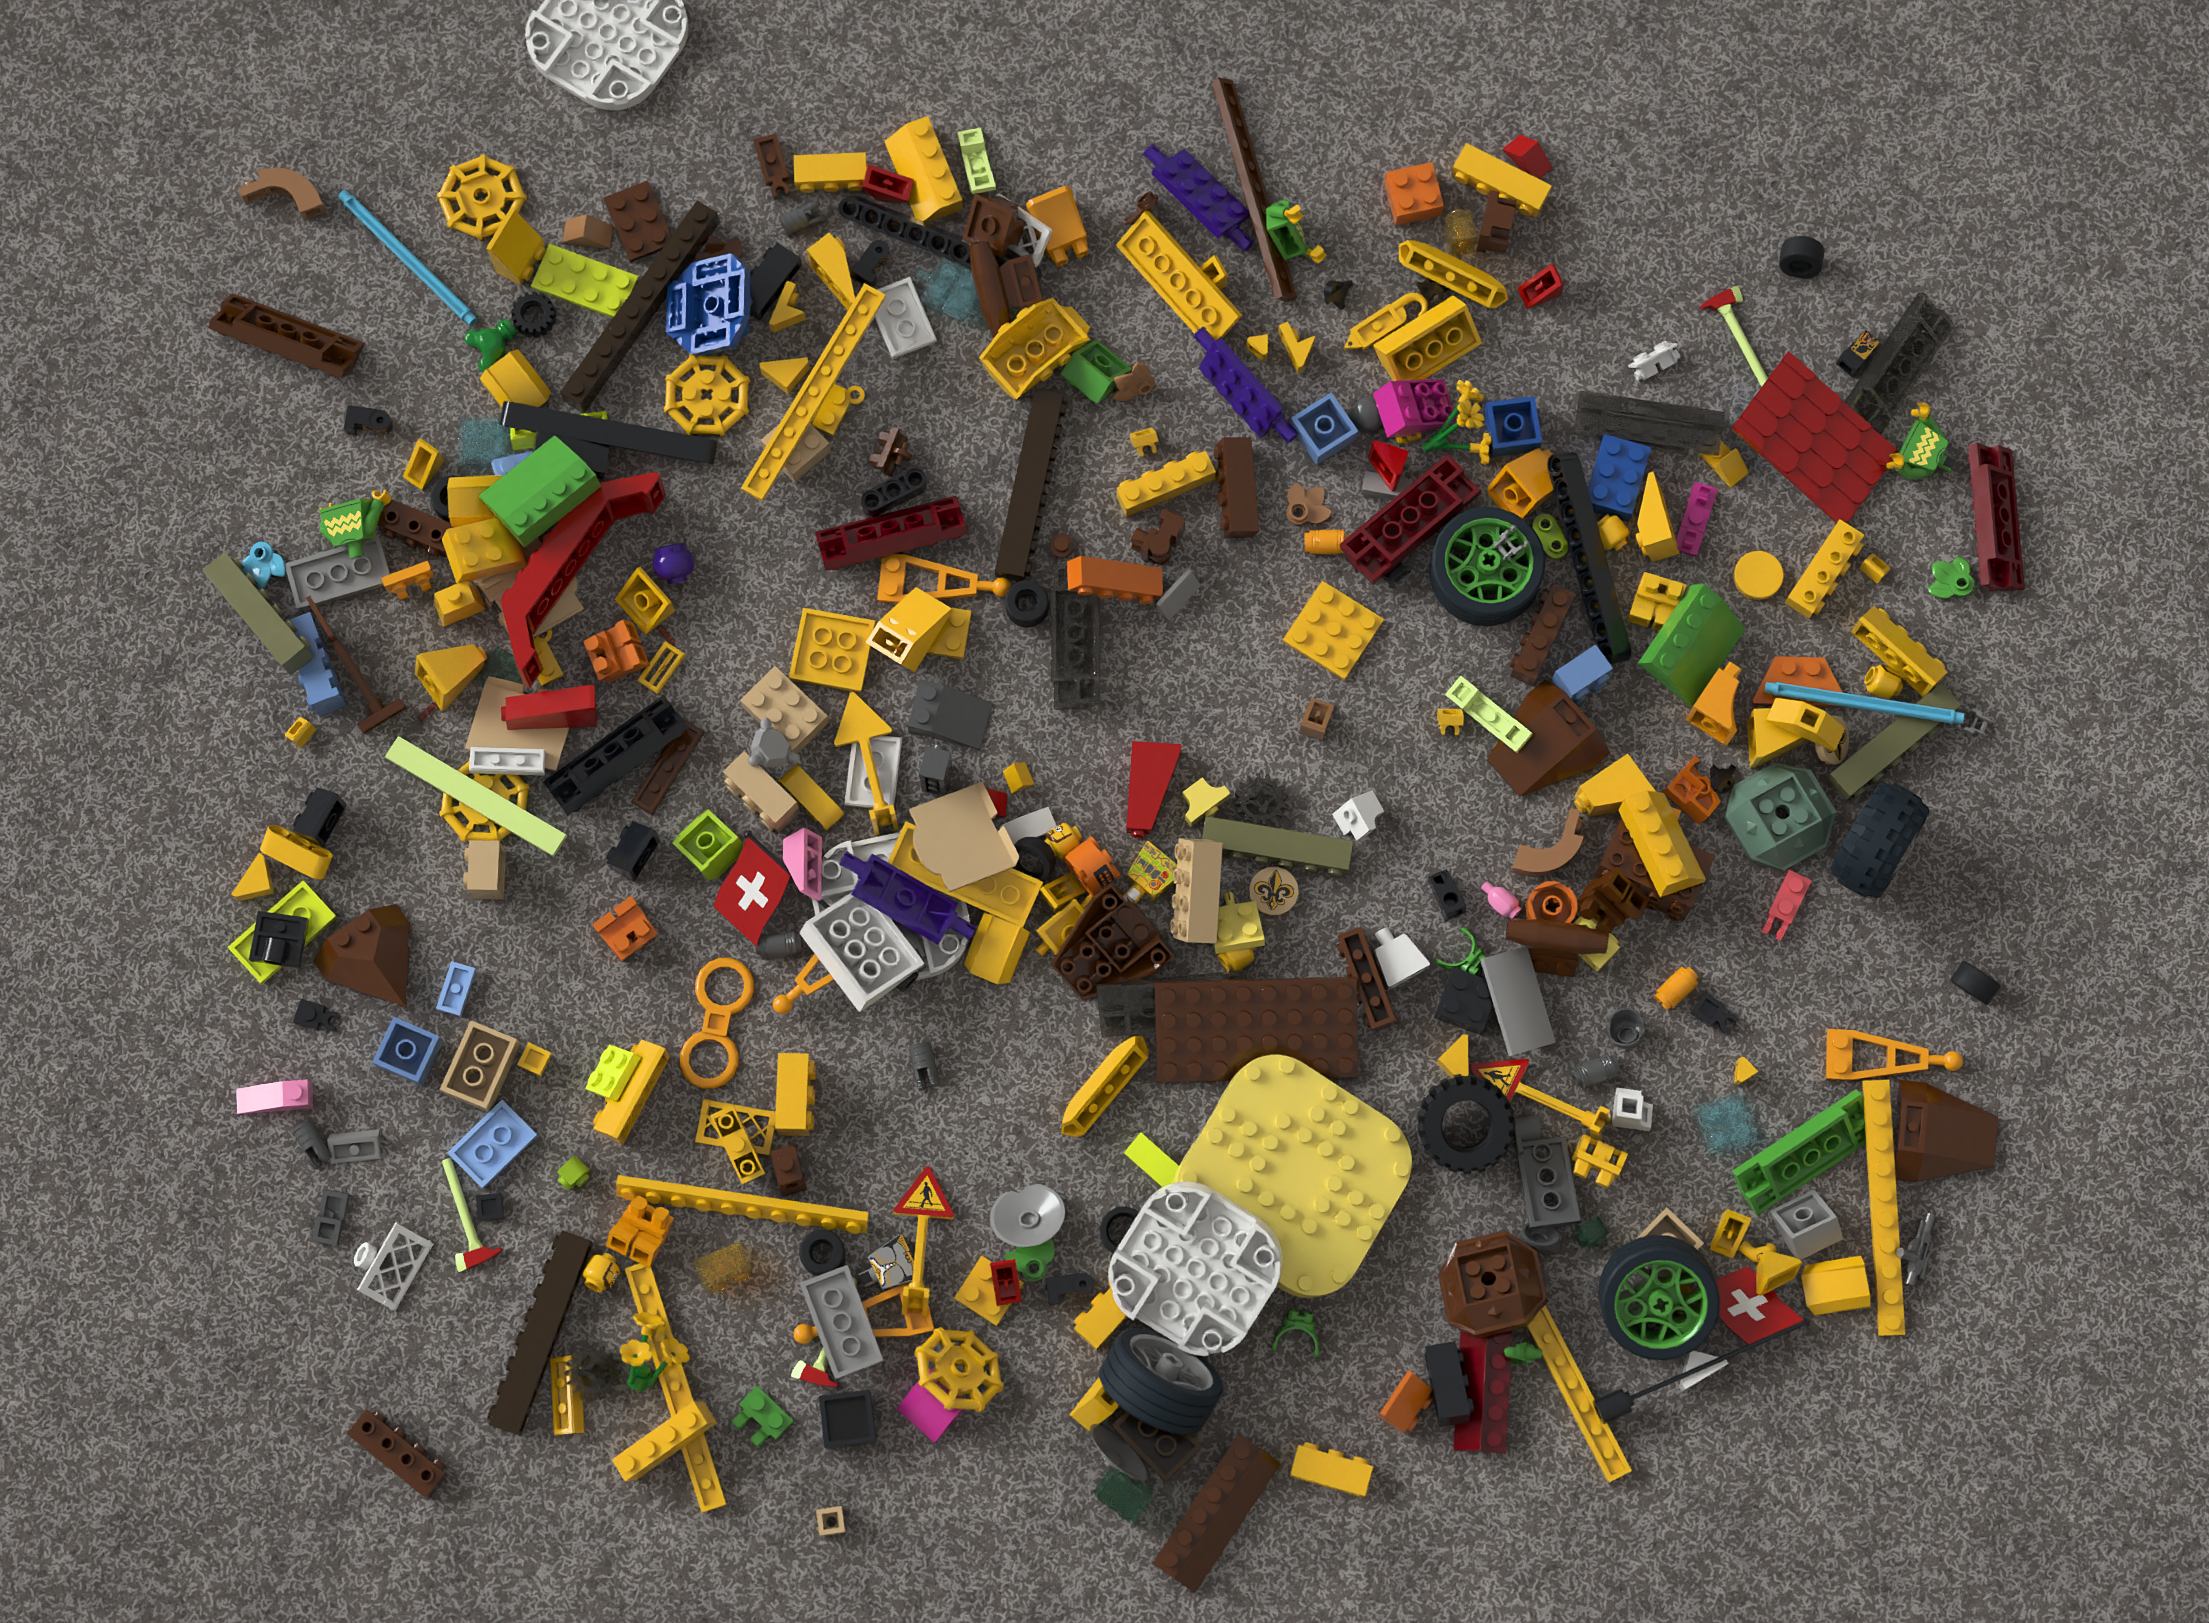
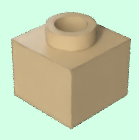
[816,1506,846,1537]

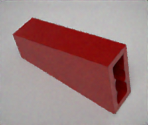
[501,685,597,730]
[1126,741,1182,838]

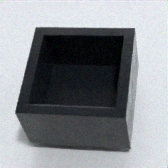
[1434,967,1493,1035]
[819,1389,877,1450]

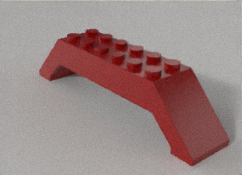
[501,472,666,689]

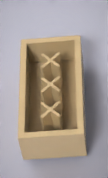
[1170,838,1223,943]

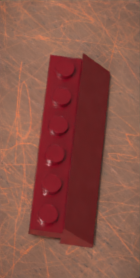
[1968,443,2025,591]
[1339,454,1481,585]
[815,496,968,571]
[1453,1330,1513,1454]

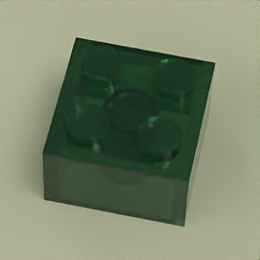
[1093,1467,1153,1526]

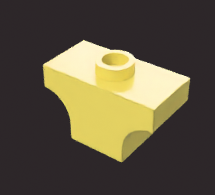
[1182,777,1230,827]

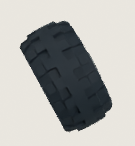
[1830,782,1930,898]

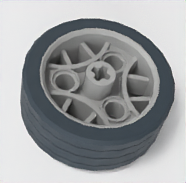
[1099,1328,1223,1434]

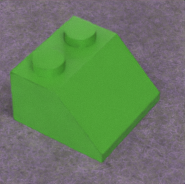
[1061,339,1133,404]

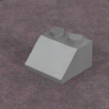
[1769,1190,1843,1260]

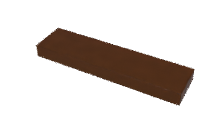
[631,719,705,815]

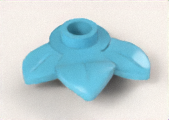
[241,541,286,590]

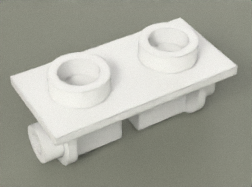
[1628,341,1680,381]

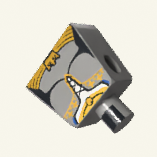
[859,1233,914,1291]

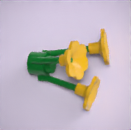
[620,1312,690,1391]

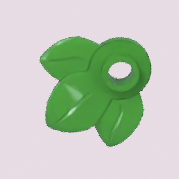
[1928,557,1975,599]
[1005,1238,1055,1282]

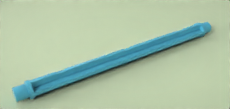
[338,190,477,326]
[1764,682,1964,724]

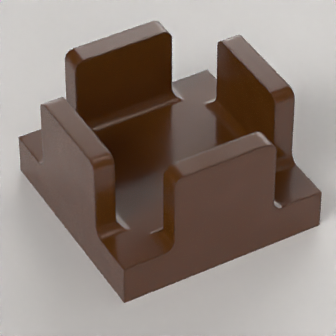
[1476,190,1517,253]
[962,193,1025,257]

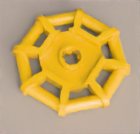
[436,154,527,240]
[663,354,751,437]
[439,758,530,843]
[914,1327,1004,1412]

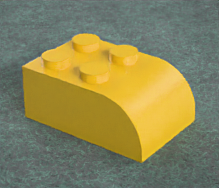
[442,517,528,583]

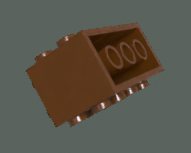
[1592,818,1715,922]

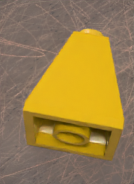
[415,644,487,712]

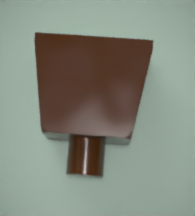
[770,1144,807,1196]

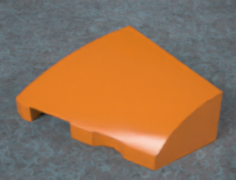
[1663,755,1721,825]

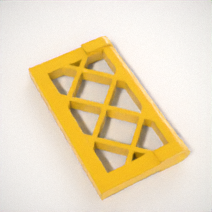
[695,1099,776,1156]

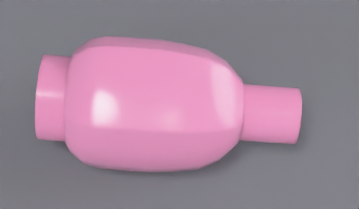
[1481,881,1522,920]

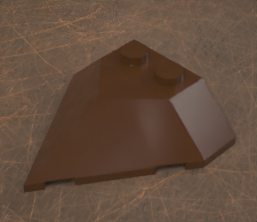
[313,904,411,1008]

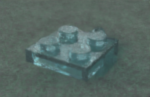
[915,257,977,322]

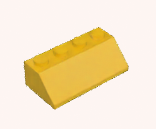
[884,116,963,223]
[1373,296,1482,381]
[1851,606,1948,697]
[1618,791,1706,897]
[593,1039,670,1145]

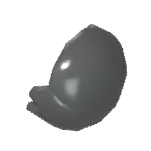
[1349,396,1383,433]
[1607,1008,1646,1049]

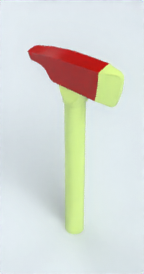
[1699,286,1768,387]
[442,1158,503,1272]
[791,1278,858,1388]

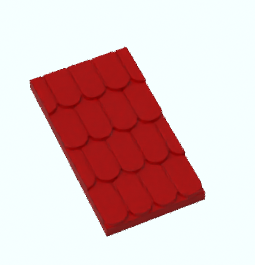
[1732,351,1899,524]

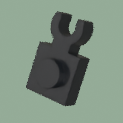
[1690,992,1738,1034]
[293,999,341,1032]

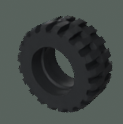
[1417,1074,1516,1174]

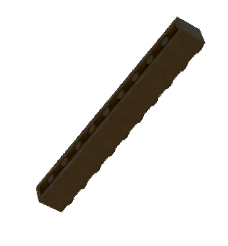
[560,200,720,414]

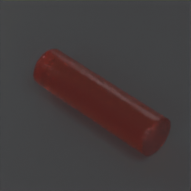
[657,625,676,645]
[417,702,437,722]

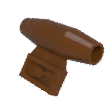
[969,240,1044,339]
[1505,919,1609,977]

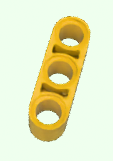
[778,764,844,831]
[260,825,333,880]

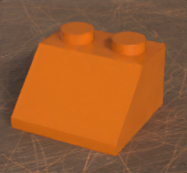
[1378,1370,1433,1434]

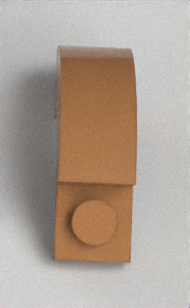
[238,168,326,220]
[1511,808,1584,877]

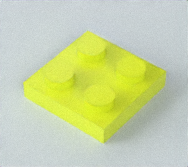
[585,1045,641,1102]

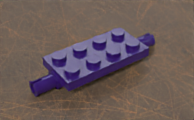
[1143,144,1254,253]
[1193,326,1299,444]
[839,851,977,945]

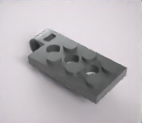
[1513,1114,1581,1230]

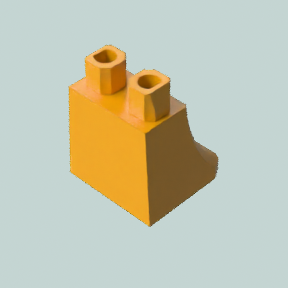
[1026,185,1088,267]
[1487,448,1555,519]
[1685,662,1742,745]

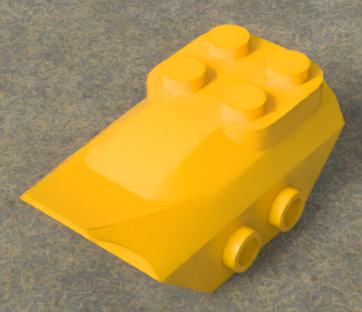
[979,298,1091,400]

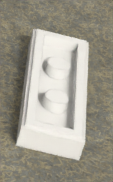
[469,747,546,776]

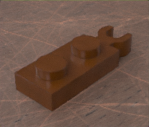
[753,133,790,200]

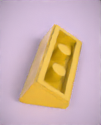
[550,1356,584,1436]

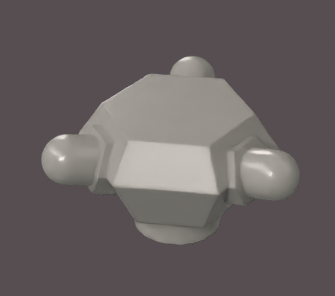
[748,718,800,767]

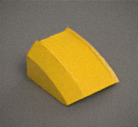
[480,349,551,408]
[447,475,503,527]
[964,913,1030,984]
[1801,1256,1870,1316]

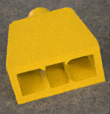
[434,580,487,627]

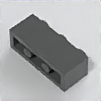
[919,745,953,796]

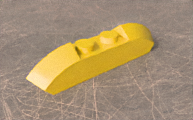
[1399,240,1509,309]
[1061,1035,1149,1137]

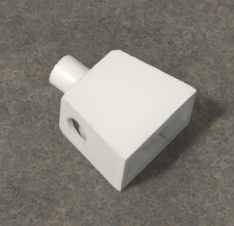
[1373,927,1430,991]

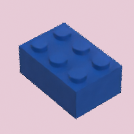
[1588,434,1651,522]

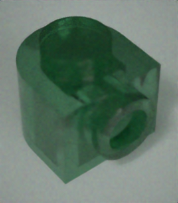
[1575,1216,1609,1248]

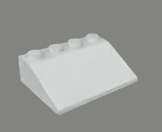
[800,893,925,1012]

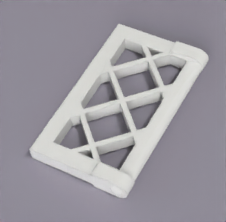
[995,193,1053,267]
[357,1223,434,1311]

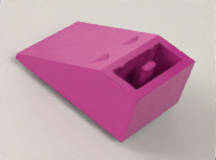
[1373,379,1457,438]

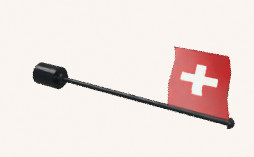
[714,830,919,993]
[1593,1266,1810,1424]

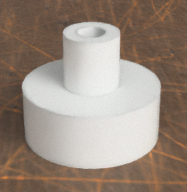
[354,1242,377,1270]

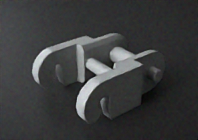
[1493,525,1530,561]
[1955,706,1993,738]

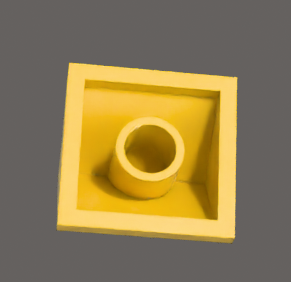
[614,567,675,635]

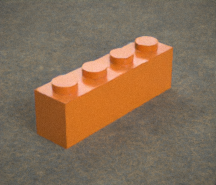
[1067,556,1163,604]

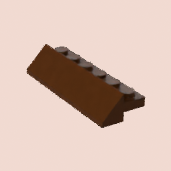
[209,293,365,378]
[1152,1434,1280,1593]

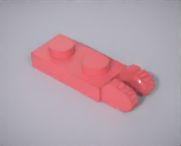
[1761,870,1812,941]

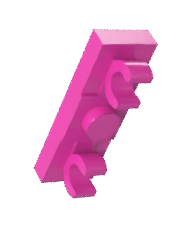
[1676,482,1718,557]

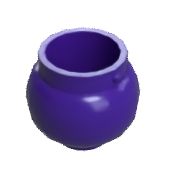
[652,542,694,584]

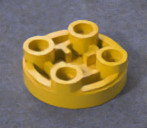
[1733,551,1784,600]

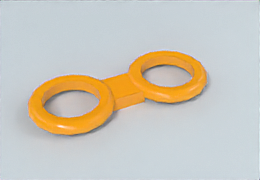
[680,958,754,1089]

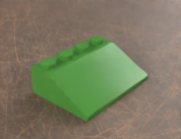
[479,435,601,548]
[1638,584,1746,707]

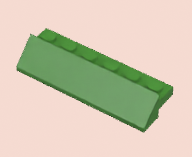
[1732,1090,1866,1216]

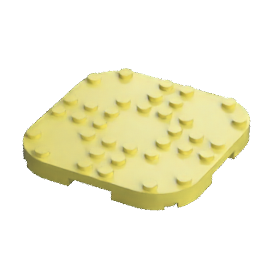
[1173,1055,1412,1298]

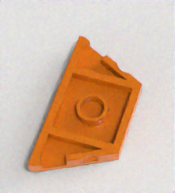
[1752,656,1847,708]

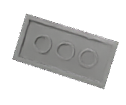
[284,536,391,611]
[799,1265,884,1380]

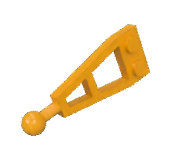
[877,554,1011,604]
[773,954,835,1014]
[1826,1029,1963,1081]
[793,1282,934,1344]

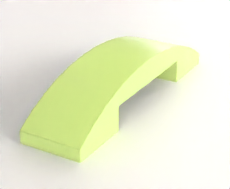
[957,128,996,194]
[1445,676,1533,753]

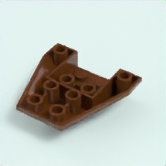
[1487,679,1610,797]
[1050,883,1176,1001]
[1894,1080,1998,1182]

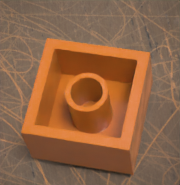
[1384,162,1444,226]

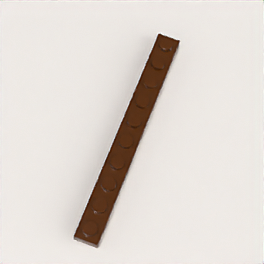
[1212,77,1297,302]

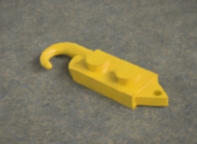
[1344,292,1428,351]

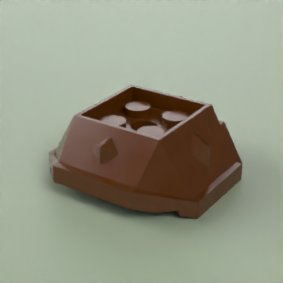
[1438,1230,1548,1339]

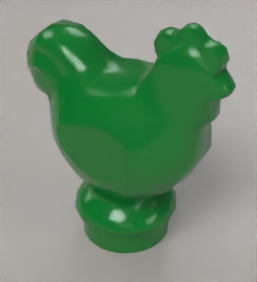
[465,318,518,372]

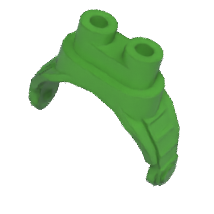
[1435,927,1486,976]
[1272,1308,1320,1358]
[1504,1342,1542,1364]

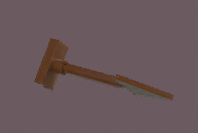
[306,596,406,734]

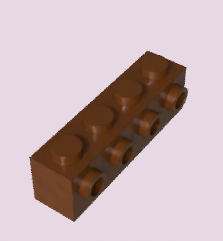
[1214,437,1259,538]
[377,499,454,562]
[1509,584,1576,686]
[1337,927,1399,1032]
[347,1409,448,1499]

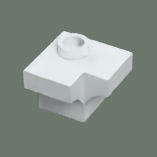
[1332,790,1384,841]
[1612,1088,1653,1131]

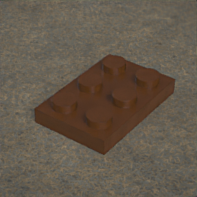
[604,180,671,263]

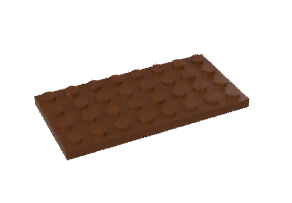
[1155,976,1358,1082]

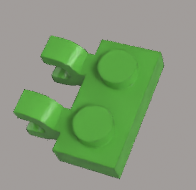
[732,1386,794,1448]

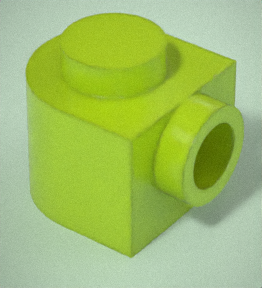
[557,1155,590,1191]

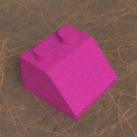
[897,1369,965,1443]

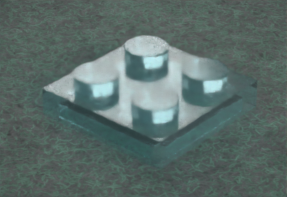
[457,418,509,467]
[1692,1092,1757,1155]

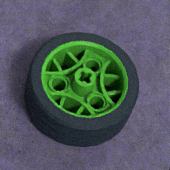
[1429,507,1545,626]
[1598,1235,1720,1360]

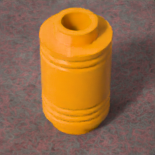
[1305,530,1349,554]
[1654,967,1698,1010]

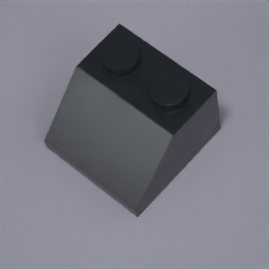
[293,787,347,848]
[606,821,660,882]

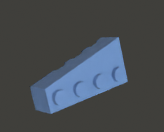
[290,612,347,716]

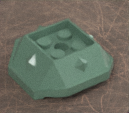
[1724,763,1837,872]

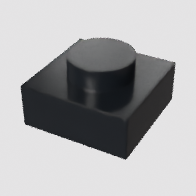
[476,1193,504,1222]

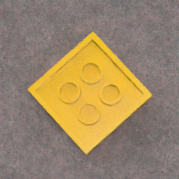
[1282,581,1384,680]
[789,608,876,693]

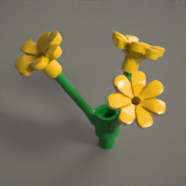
[1422,380,1491,465]

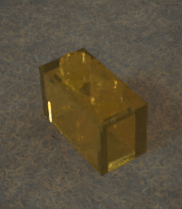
[1443,209,1477,257]
[693,1241,754,1293]

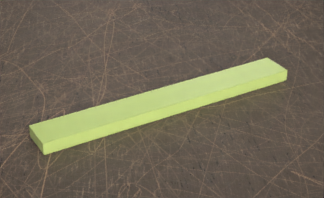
[385,736,567,857]

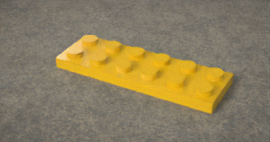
[1116,211,1243,340]
[888,821,1043,927]

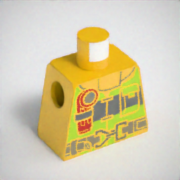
[1126,841,1177,904]

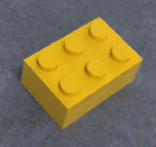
[775,1053,816,1136]

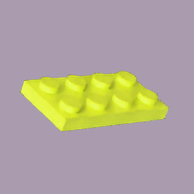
[531,244,639,318]
[227,881,338,985]

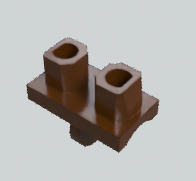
[869,427,912,477]

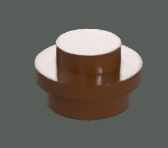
[1049,533,1074,558]

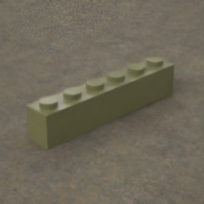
[202,552,314,675]
[1827,683,1961,801]
[1202,816,1353,877]

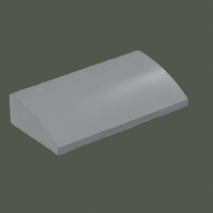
[1480,946,1556,1056]

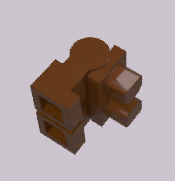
[1131,509,1185,565]
[1577,868,1650,934]

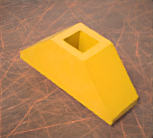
[1766,698,1845,751]
[710,1105,765,1185]
[1069,1377,1119,1431]

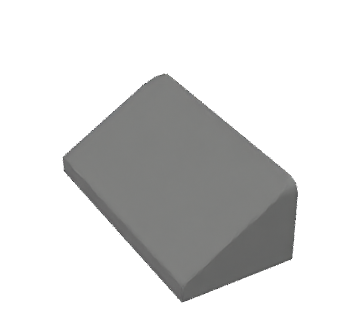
[1361,471,1413,500]
[1156,569,1201,620]
[328,1129,382,1164]

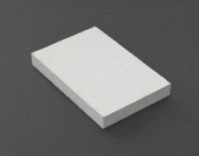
[875,277,937,359]
[844,736,902,809]

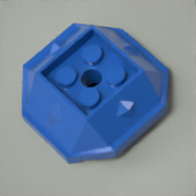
[666,253,753,357]

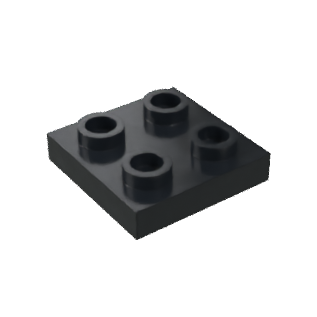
[249,911,309,968]

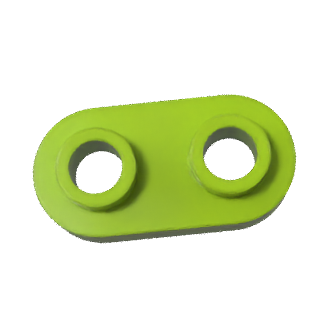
[1532,513,1568,560]

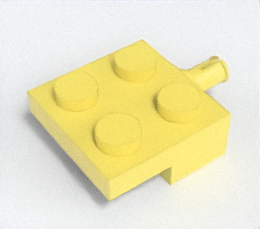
[1213,892,1265,954]

